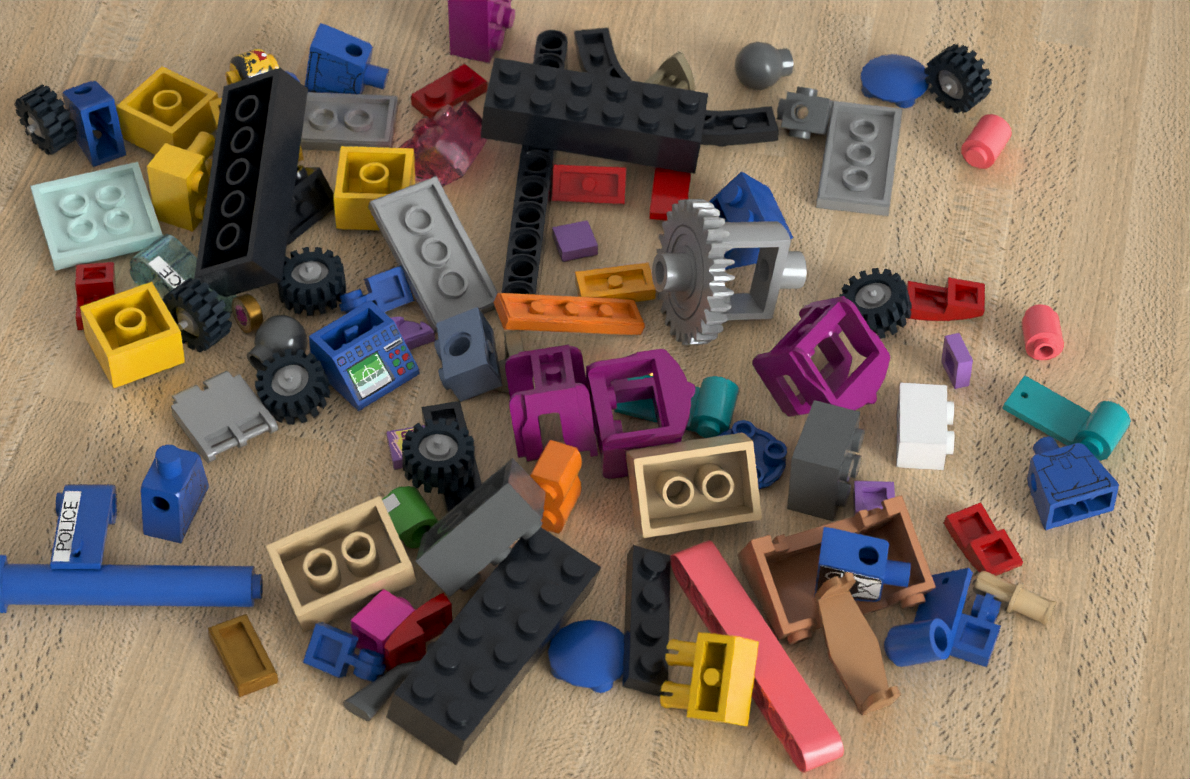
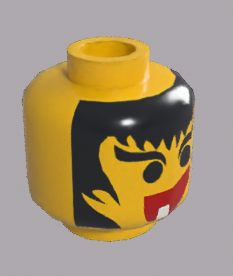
[225,49,279,85]

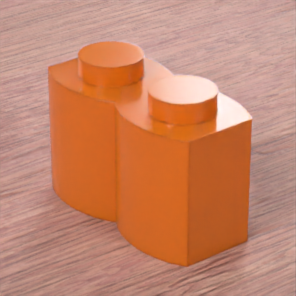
[530,440,582,534]

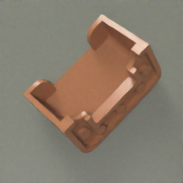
[737,495,936,645]

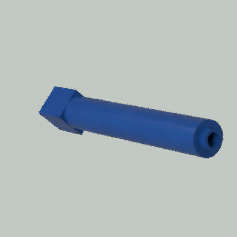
[0,555,263,613]

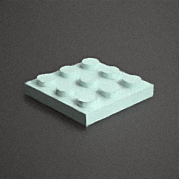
[30,162,164,271]

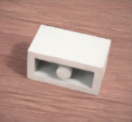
[896,383,955,470]

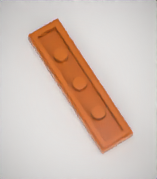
[493,293,645,335]

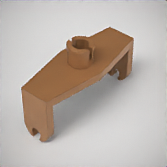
[815,572,901,715]

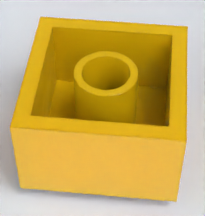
[116,66,218,155]
[334,146,415,230]
[80,282,185,389]

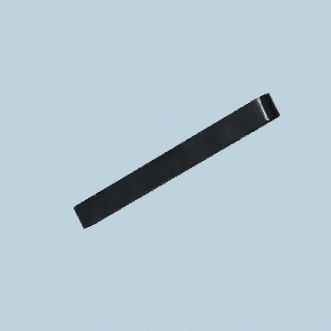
[502,30,568,331]

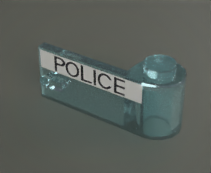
[130,234,237,314]

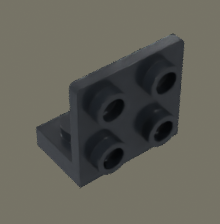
[287,165,334,244]

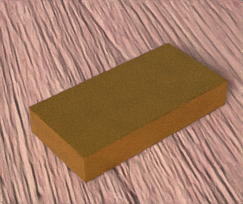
[208,614,279,698]

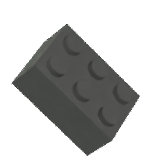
[416,458,546,597]

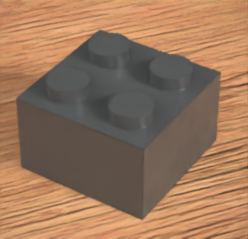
[787,400,865,521]

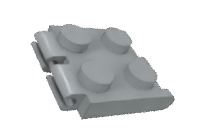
[171,371,278,463]

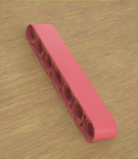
[670,540,844,773]

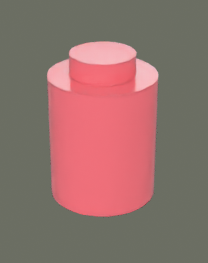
[961,114,1012,169]

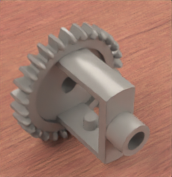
[652,199,807,345]

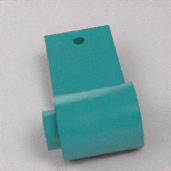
[614,375,739,438]
[1002,375,1131,461]

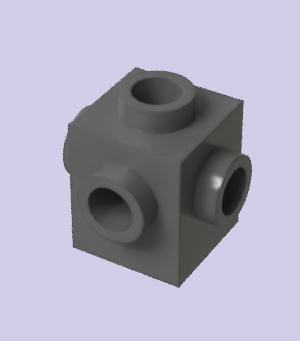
[777,87,832,140]

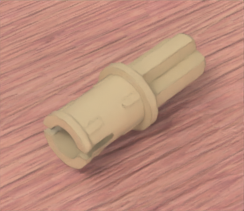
[973,571,1057,626]

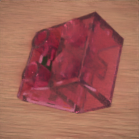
[399,100,488,187]

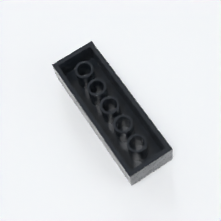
[480,58,708,174]
[194,67,308,298]
[386,527,601,765]

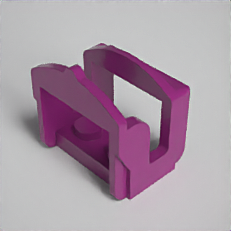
[752,296,890,417]
[505,344,599,462]
[586,349,695,479]

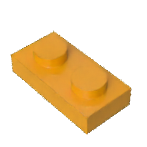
[575,262,656,302]

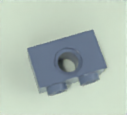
[434,307,503,402]

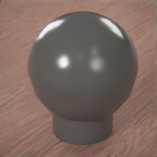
[735,42,793,90]
[247,315,308,371]

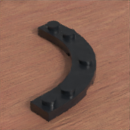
[574,27,779,147]

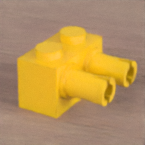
[147,131,216,232]
[660,632,759,726]

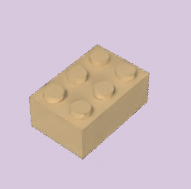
[625,433,762,538]
[266,496,417,633]

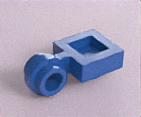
[338,265,414,314]
[950,593,1001,667]
[303,622,386,681]

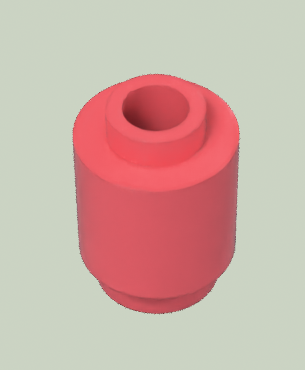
[1021,304,1064,360]

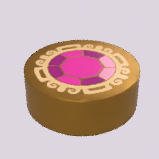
[232,293,263,333]

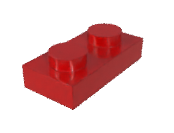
[411,63,487,123]
[552,164,626,204]

